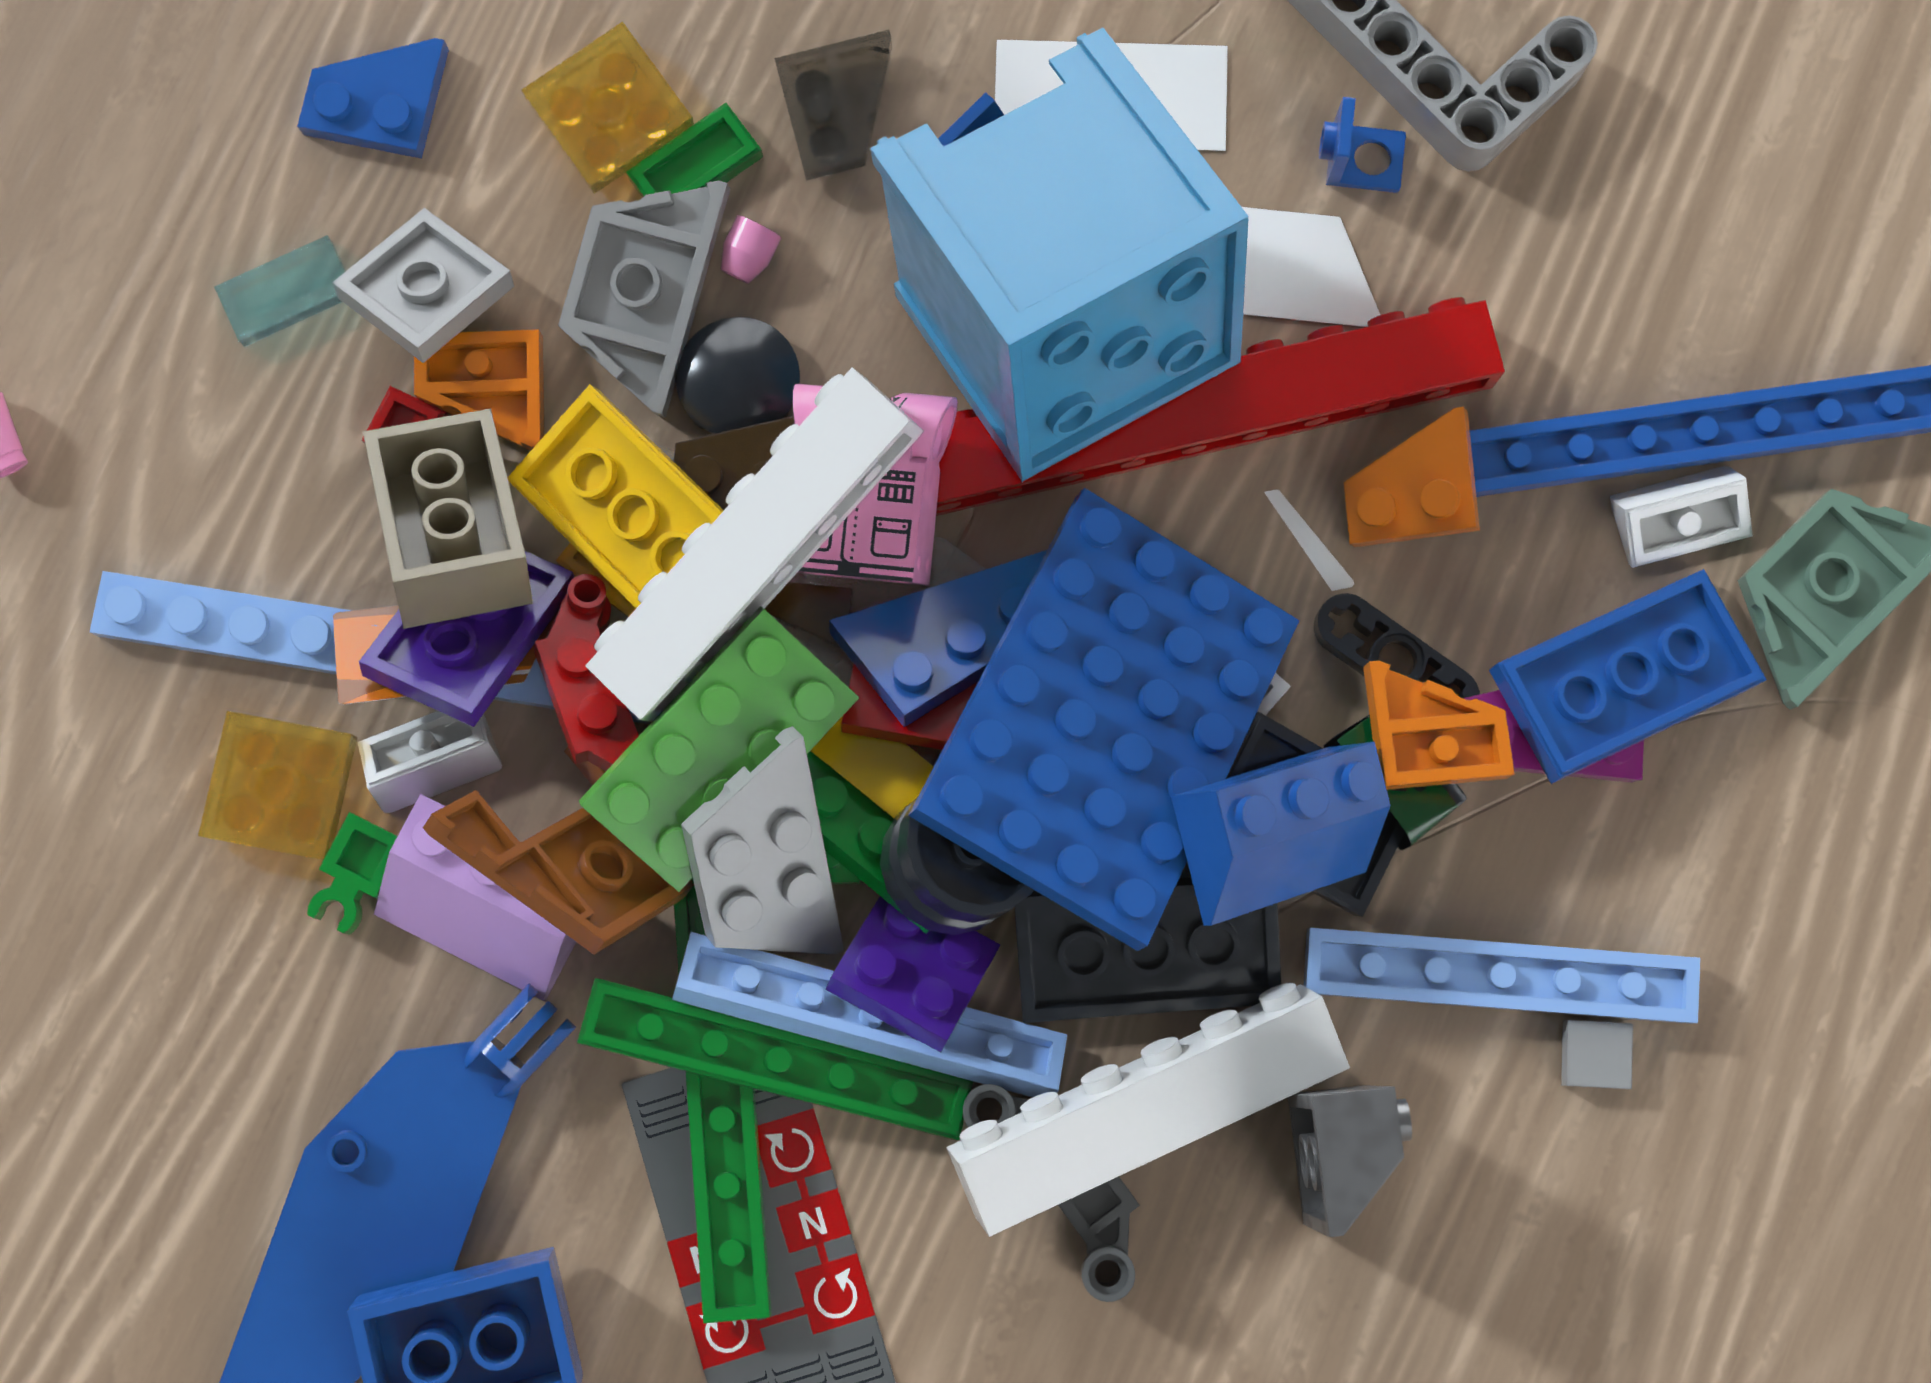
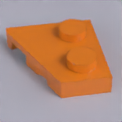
[414,329,544,451]
[1344,406,1480,548]
[1363,661,1515,789]

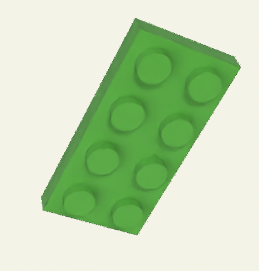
[579,606,859,892]

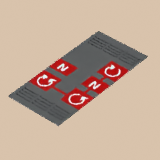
[622,1068,896,1383]

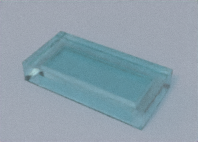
[214,235,346,347]

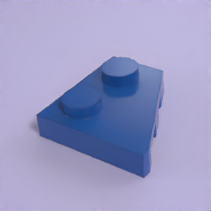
[297,38,449,159]

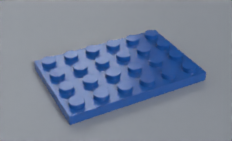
[908,488,1300,951]

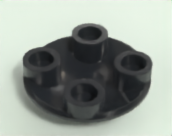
[676,317,800,434]

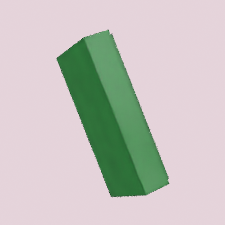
[626,102,763,198]

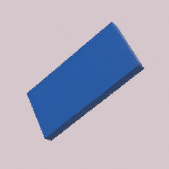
[1489,569,1767,784]

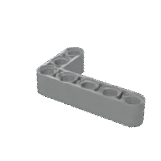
[1287,0,1598,172]

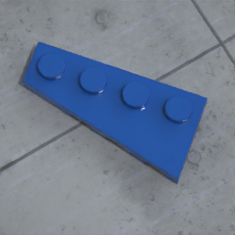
[829,549,1048,727]

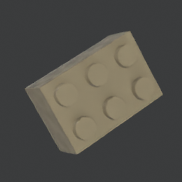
[363,409,533,629]

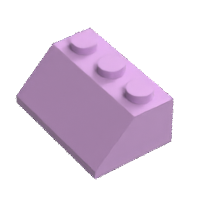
[374,794,576,1001]

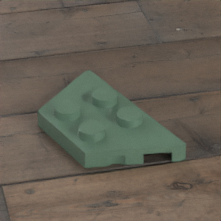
[1737,489,1931,710]

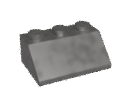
[1288,1085,1412,1237]

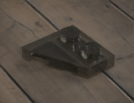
[774,30,892,181]

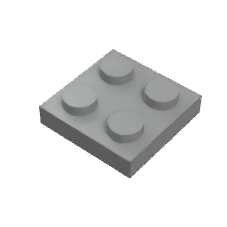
[332,208,514,363]

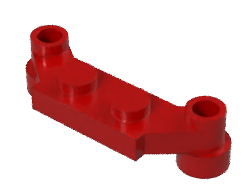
[534,574,639,771]

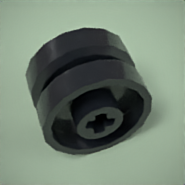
[880,797,1034,935]

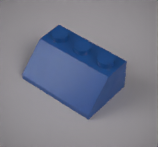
[1171,741,1391,926]

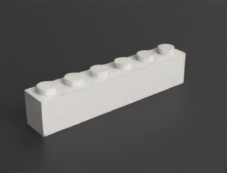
[585,367,924,722]
[946,983,1350,1237]

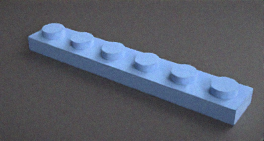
[1303,928,1700,1024]
[672,932,1067,1097]

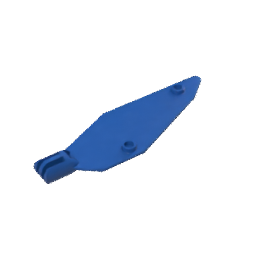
[219,983,576,1383]

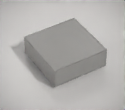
[1561,1020,1633,1089]

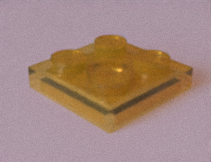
[521,21,694,194]
[198,711,358,860]

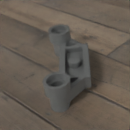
[963,1084,1140,1302]

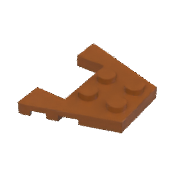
[422,746,694,955]

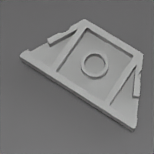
[558,181,731,418]
[681,726,844,954]

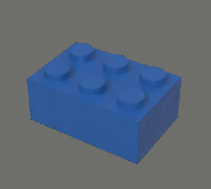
[347,1247,583,1383]

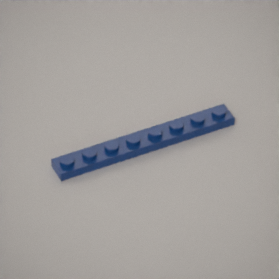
[1470,365,1931,497]

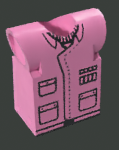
[793,384,958,586]

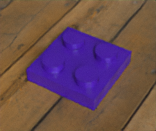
[825,896,1000,1053]

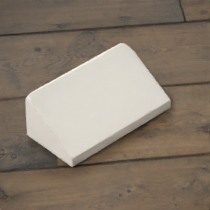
[1610,466,1753,568]
[357,711,502,813]

